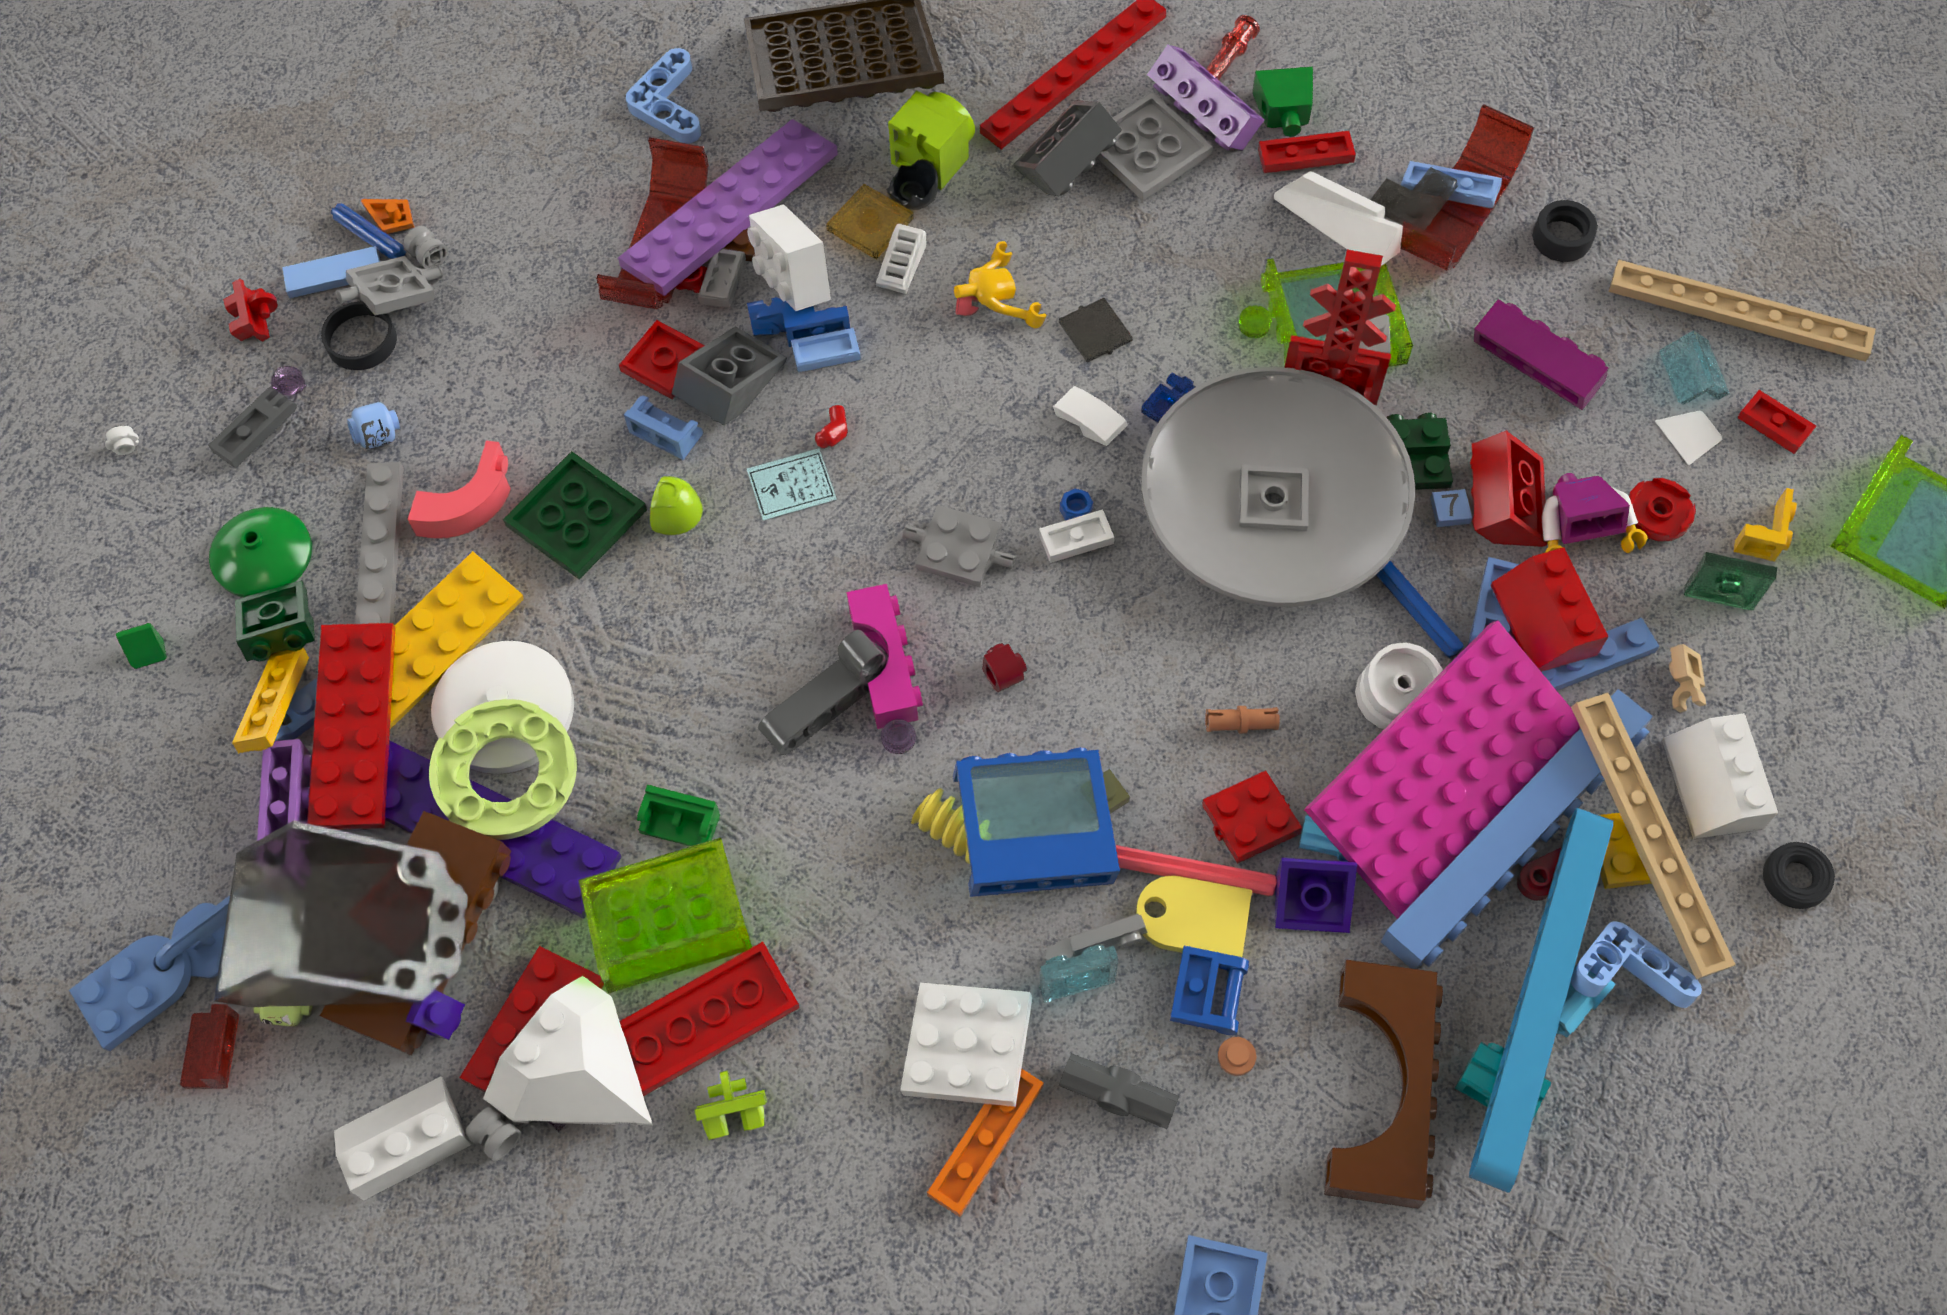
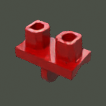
[223,278,278,342]

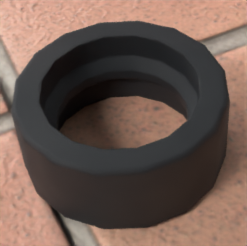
[1532,200,1598,262]

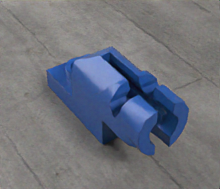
[747,297,850,347]

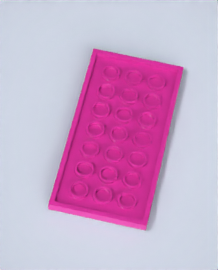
[1304,620,1580,919]

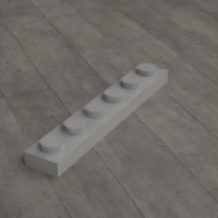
[355,461,404,624]

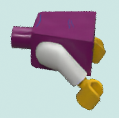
[1542,473,1648,553]

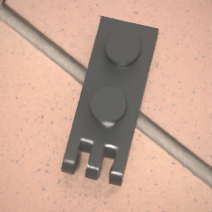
[208,387,297,469]

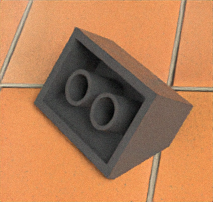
[1013,100,1122,196]

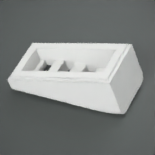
[876,224,927,294]

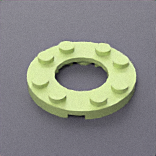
[429,699,577,840]

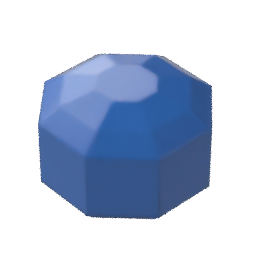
[1059,488,1093,520]

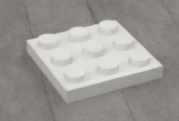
[900,983,1032,1107]

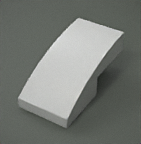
[1053,386,1128,446]

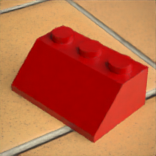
[1470,430,1548,547]
[1491,547,1609,672]

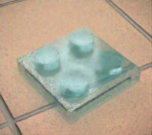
[1039,945,1119,1003]

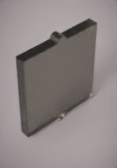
[1059,298,1133,362]

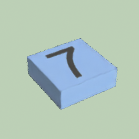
[1430,489,1472,527]

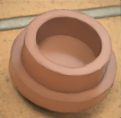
[1218,1037,1257,1076]

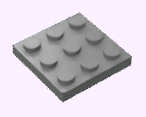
[1096,92,1213,201]

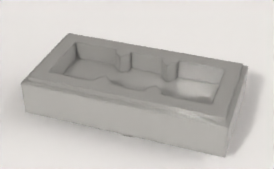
[698,249,746,308]

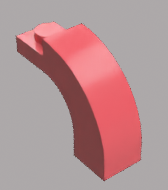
[408,440,511,538]

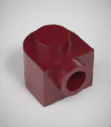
[982,643,1027,692]

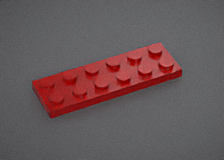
[307,623,396,830]
[619,942,800,1096]

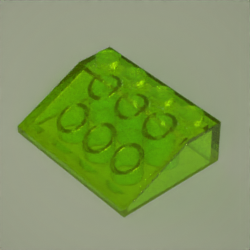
[578,838,752,994]

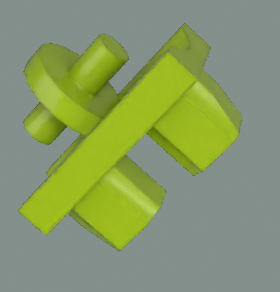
[694,1070,767,1140]

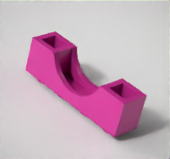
[846,584,923,729]

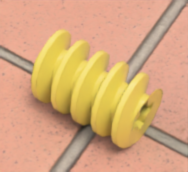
[911,788,991,864]

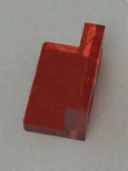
[180,1004,239,1089]

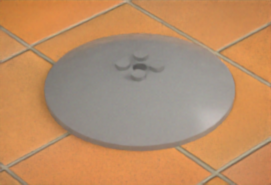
[1141,367,1415,607]

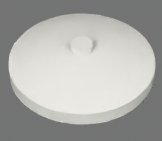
[431,641,574,774]

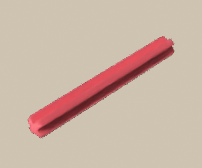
[1116,845,1277,896]

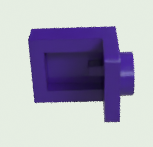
[405,986,465,1040]

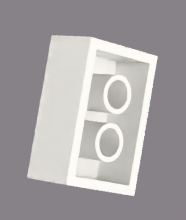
[748,204,831,311]

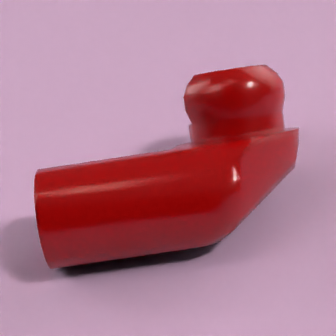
[815,405,848,449]

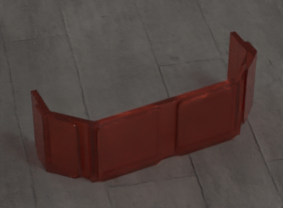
[1400,104,1535,271]
[596,137,709,310]

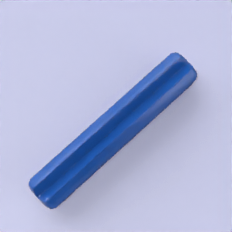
[331,203,406,259]

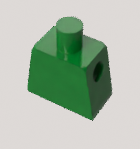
[1252,66,1313,137]

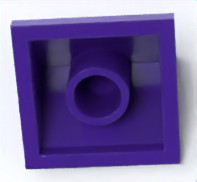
[1275,858,1357,933]

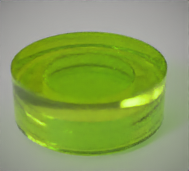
[1238,305,1272,338]

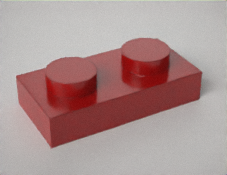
[1737,390,1816,454]

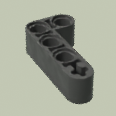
[758,630,886,755]

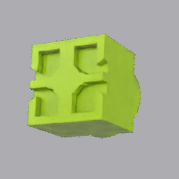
[888,90,975,190]

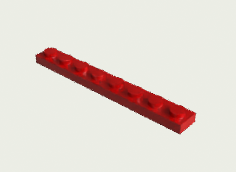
[980,0,1166,149]

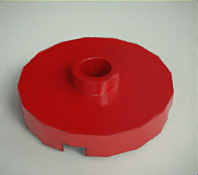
[1628,478,1696,542]

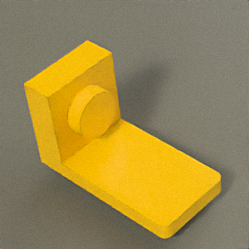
[1733,488,1797,562]

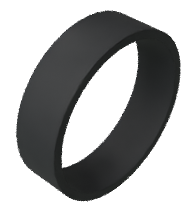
[321,301,397,370]

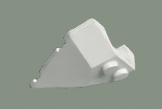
[483,976,653,1125]

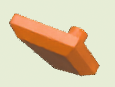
[361,199,415,234]

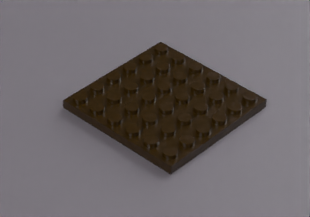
[744,0,945,112]

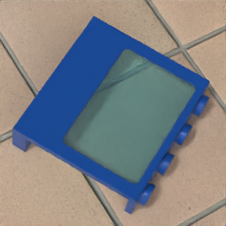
[953,747,1120,897]

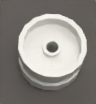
[1355,642,1443,729]

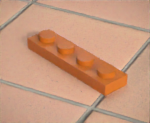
[927,1068,1044,1217]

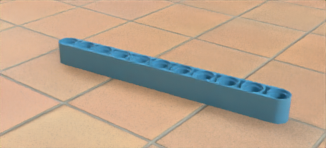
[1469,808,1613,1193]

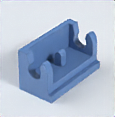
[624,395,703,460]

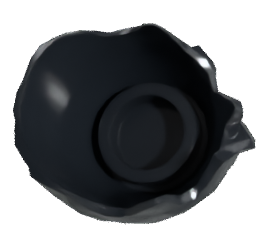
[886,159,938,210]

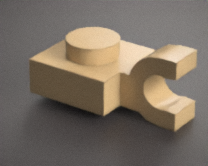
[1669,644,1706,713]

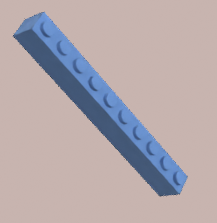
[1381,689,1653,969]

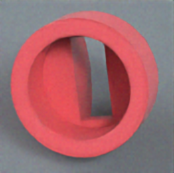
[956,296,979,316]

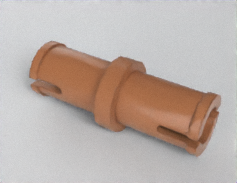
[1205,706,1280,734]

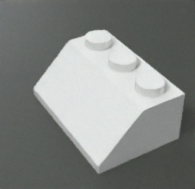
[1662,713,1778,839]
[334,1076,472,1201]

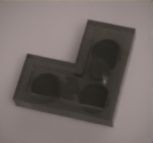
[1370,167,1458,234]

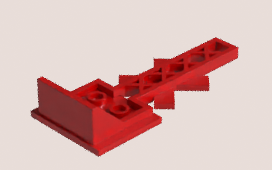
[1284,249,1396,405]

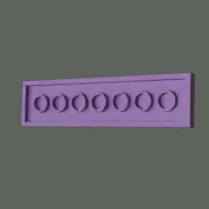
[618,119,838,296]

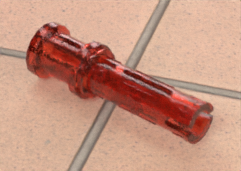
[1206,15,1260,80]

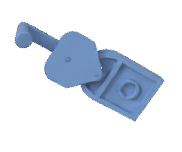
[69,881,283,1051]

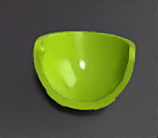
[650,476,703,535]

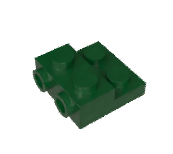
[1386,413,1453,490]
[235,580,315,662]

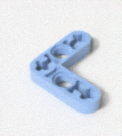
[626,48,701,144]
[1570,921,1702,1008]

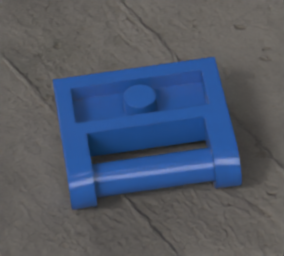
[1170,945,1249,1035]

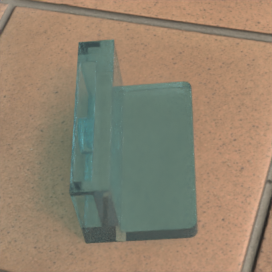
[1660,330,1730,405]

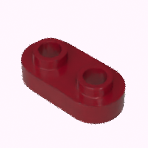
[1517,847,1562,901]

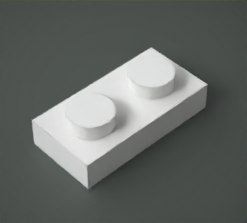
[1039,509,1114,563]

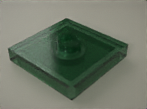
[1684,552,1777,611]

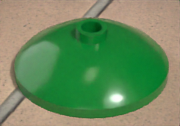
[209,507,312,597]

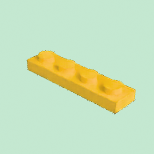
[232,647,309,754]

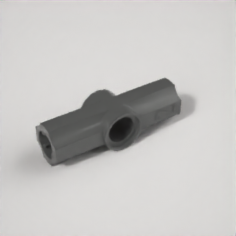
[1059,1053,1179,1129]

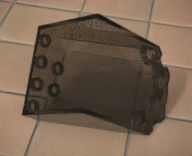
[214,820,468,1007]

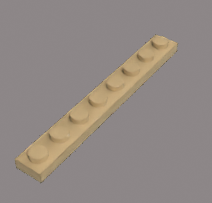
[1609,260,1876,362]
[1571,693,1735,980]

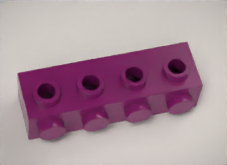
[1474,299,1609,410]

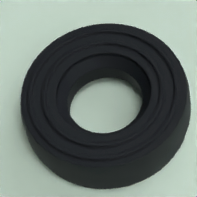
[1763,842,1835,909]

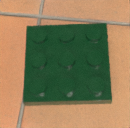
[503,451,647,580]

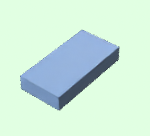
[791,328,861,372]

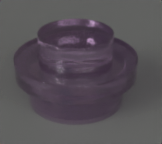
[271,366,305,396]
[881,719,916,754]

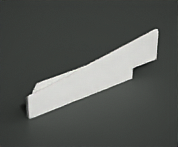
[1274,171,1403,266]

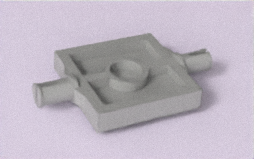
[336,256,443,315]
[902,505,1016,588]

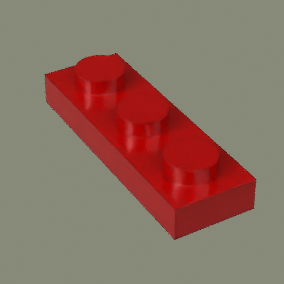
[1258,131,1356,173]

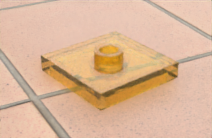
[826,184,914,260]

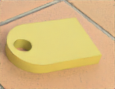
[1136,876,1252,957]

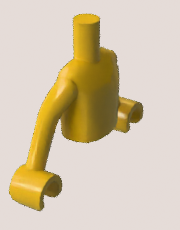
[954,241,1047,328]

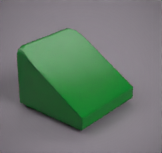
[116,623,167,669]

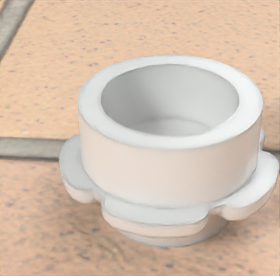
[105,426,139,455]

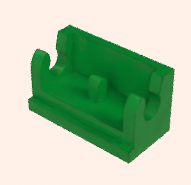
[637,784,720,851]

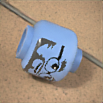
[347,402,400,449]

